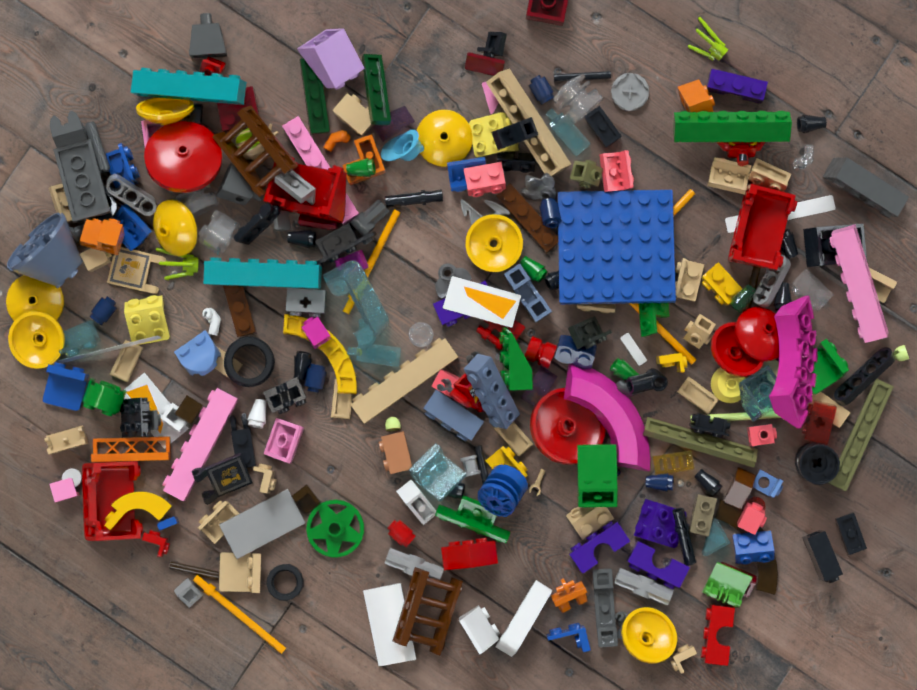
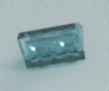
[59,320,101,358]
[409,443,466,501]

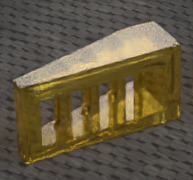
[652,450,694,475]

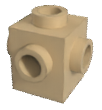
[683,314,716,349]

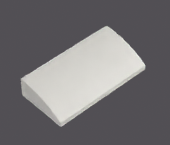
[363,583,416,666]

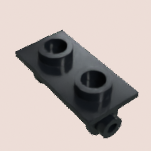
[497,152,535,173]
[689,412,731,438]

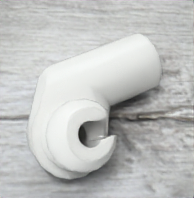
[202,308,221,336]

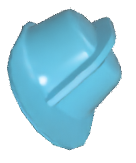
[381,130,424,162]

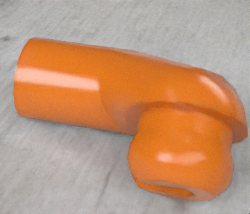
[323,130,350,152]

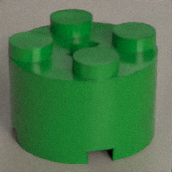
[82,378,127,416]

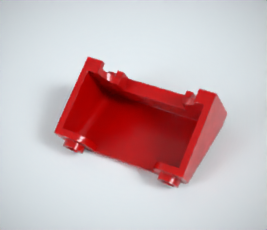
[263,157,347,223]
[728,184,797,271]
[82,461,143,541]

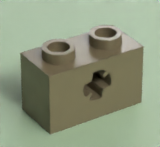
[689,494,717,536]

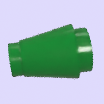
[346,158,376,177]
[519,256,548,283]
[609,358,639,380]

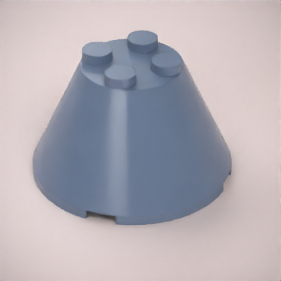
[7,212,83,288]

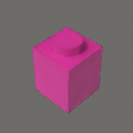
[302,317,331,349]

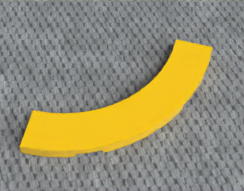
[283,314,357,394]

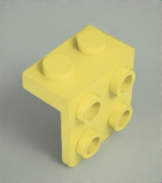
[469,112,519,157]
[124,295,170,345]

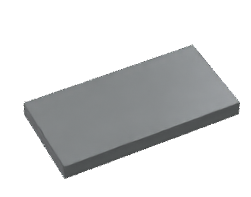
[219,489,305,559]

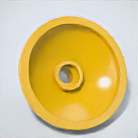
[136,97,194,126]
[417,110,473,167]
[153,199,197,256]
[465,214,523,272]
[6,275,64,321]
[8,311,65,369]
[621,607,677,664]

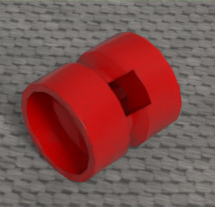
[524,336,557,368]

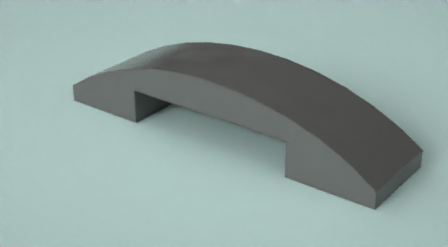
[592,569,618,648]

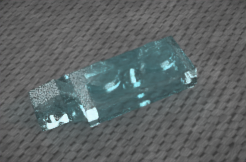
[546,108,591,157]
[347,343,401,367]

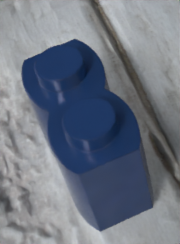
[554,335,597,369]

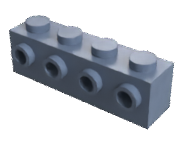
[464,354,520,429]

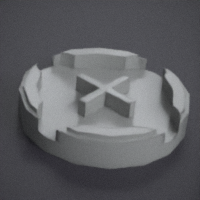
[611,73,649,111]

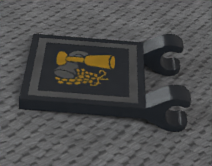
[192,453,253,505]

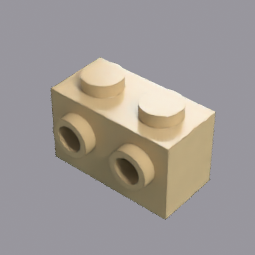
[332,93,373,137]

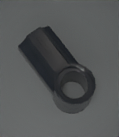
[626,368,668,394]

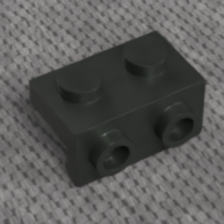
[568,316,612,349]

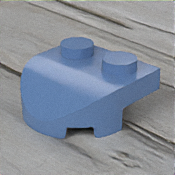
[174,330,221,376]

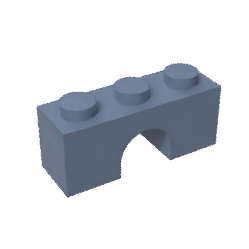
[504,264,552,323]

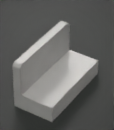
[275,171,316,205]

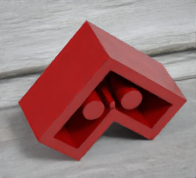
[441,538,498,570]

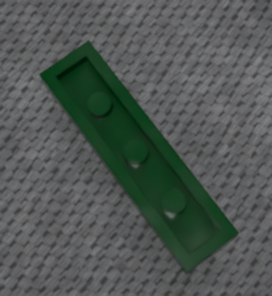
[362,54,391,125]
[299,58,330,135]

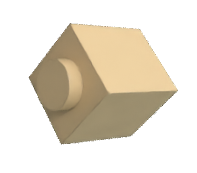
[80,248,112,272]

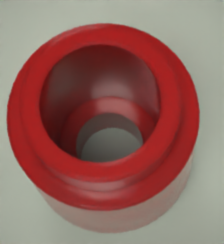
[387,520,416,547]

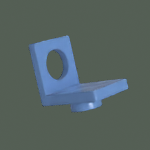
[753,470,783,498]

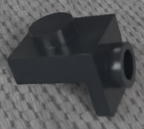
[477,32,507,58]

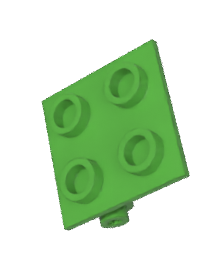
[702,562,753,608]

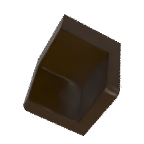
[175,395,203,428]
[291,484,322,514]

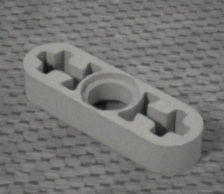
[753,255,791,308]

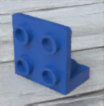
[546,623,591,652]

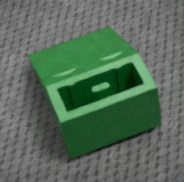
[499,327,533,390]
[577,444,618,507]

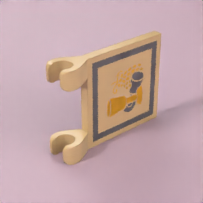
[107,247,166,295]

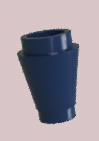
[646,473,674,492]

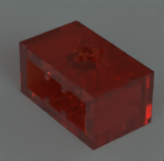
[802,400,837,445]

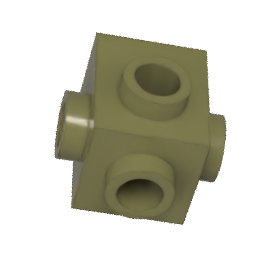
[570,160,603,189]

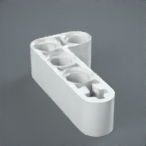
[495,580,552,657]

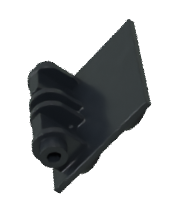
[120,397,151,438]

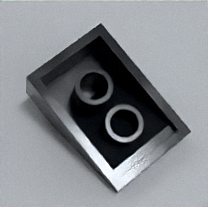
[803,223,867,267]

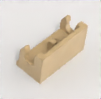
[44,425,89,455]

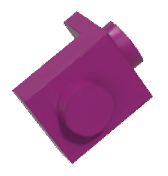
[335,250,369,277]

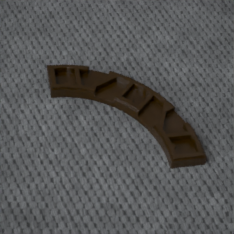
[715,500,778,595]

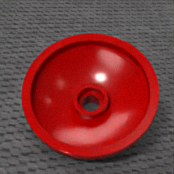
[735,307,779,361]
[711,322,764,377]

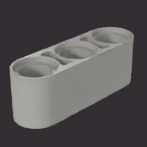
[107,174,156,216]

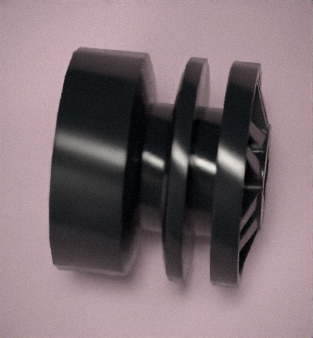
[795,441,840,485]

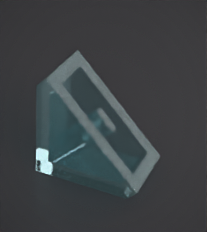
[701,518,730,556]

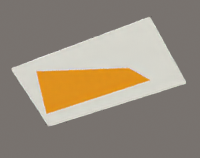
[443,276,521,328]
[124,373,189,449]

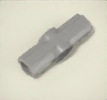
[385,548,444,580]
[614,568,674,605]

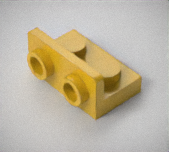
[701,262,744,306]
[656,353,687,373]
[485,446,528,478]

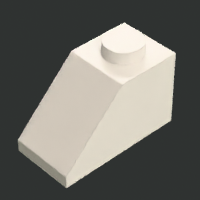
[396,479,436,525]

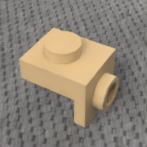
[670,644,697,674]

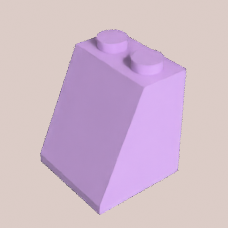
[297,29,365,90]

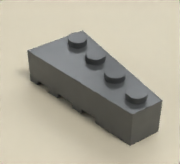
[823,158,909,218]

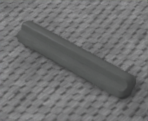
[85,121,110,173]

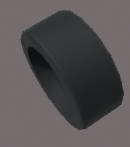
[266,564,304,601]

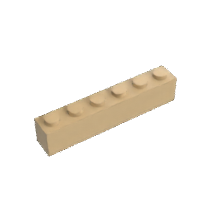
[486,68,571,177]
[351,338,458,424]

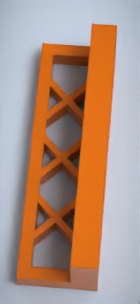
[91,437,171,462]

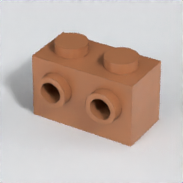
[379,431,413,474]

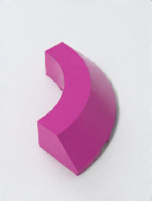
[769,296,818,428]
[564,363,650,472]

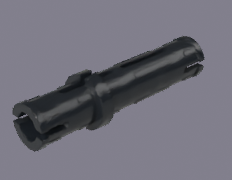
[385,189,443,208]
[672,508,696,566]

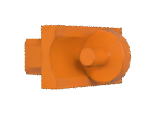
[550,578,587,613]

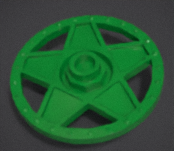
[306,500,364,557]

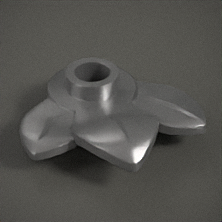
[521,173,556,200]
[435,263,472,299]

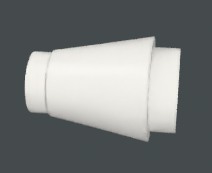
[247,399,267,429]

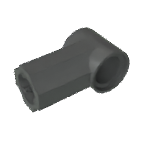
[350,199,390,237]

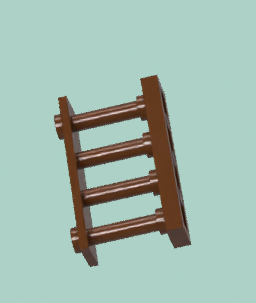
[212,106,298,197]
[392,567,463,656]

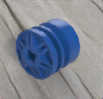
[478,465,528,517]

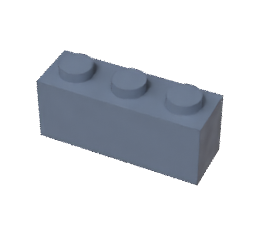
[423,390,484,442]

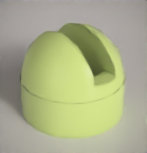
[894,345,909,361]
[385,417,401,431]

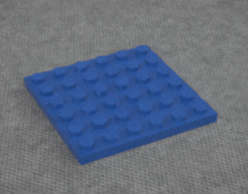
[558,190,676,305]

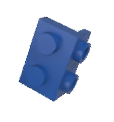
[447,157,486,192]
[108,204,152,251]
[732,531,775,565]

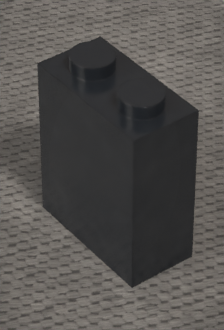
[802,530,843,583]

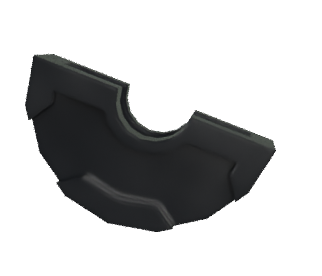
[263,377,307,415]

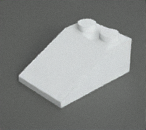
[459,605,500,654]

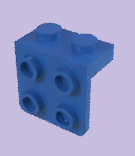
[106,143,140,188]
[43,362,89,411]

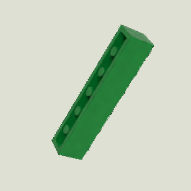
[673,111,792,142]

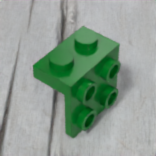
[812,339,849,395]

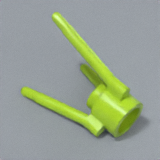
[688,17,728,61]
[156,248,199,280]

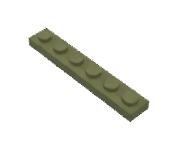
[828,379,894,491]
[643,417,758,467]

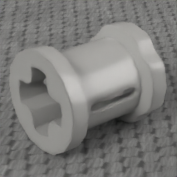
[460,455,481,477]

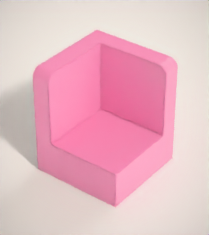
[50,478,80,502]

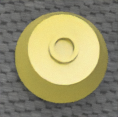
[711,367,749,403]

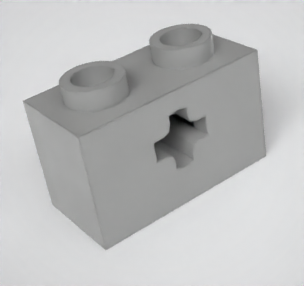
[286,288,327,317]

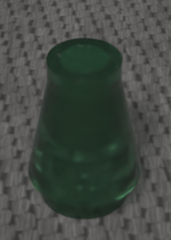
[729,284,756,313]

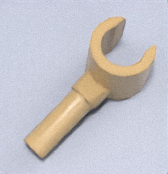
[529,469,545,496]

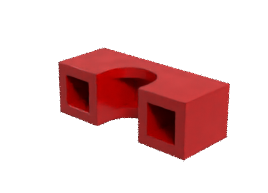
[700,604,735,666]

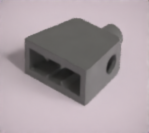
[189,13,227,59]
[216,162,264,205]

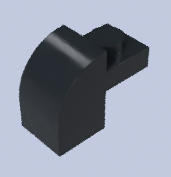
[491,117,539,150]

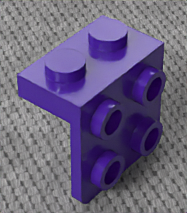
[634,499,687,548]

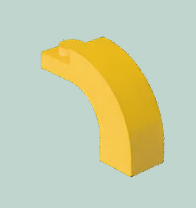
[104,492,172,530]

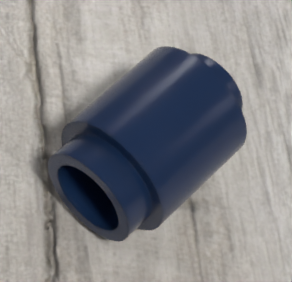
[529,75,554,105]
[539,198,561,228]
[89,296,117,325]
[304,364,327,393]

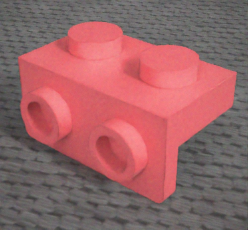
[599,150,634,192]
[464,162,506,197]

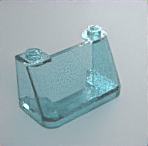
[323,260,389,350]

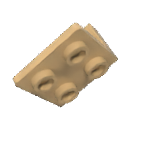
[219,552,261,593]

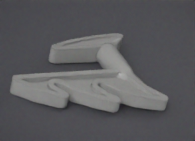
[461,199,510,225]

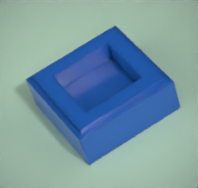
[157,516,179,531]

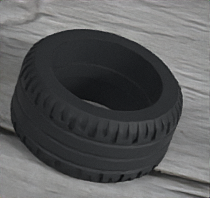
[224,336,275,387]

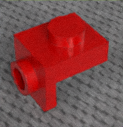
[200,56,226,76]
[142,530,170,557]

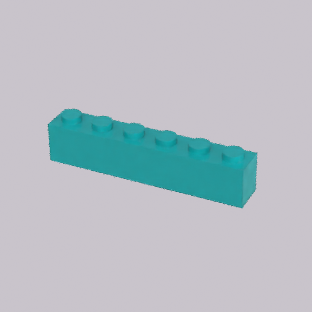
[130,68,247,105]
[203,257,322,289]

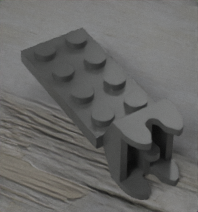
[50,111,111,223]

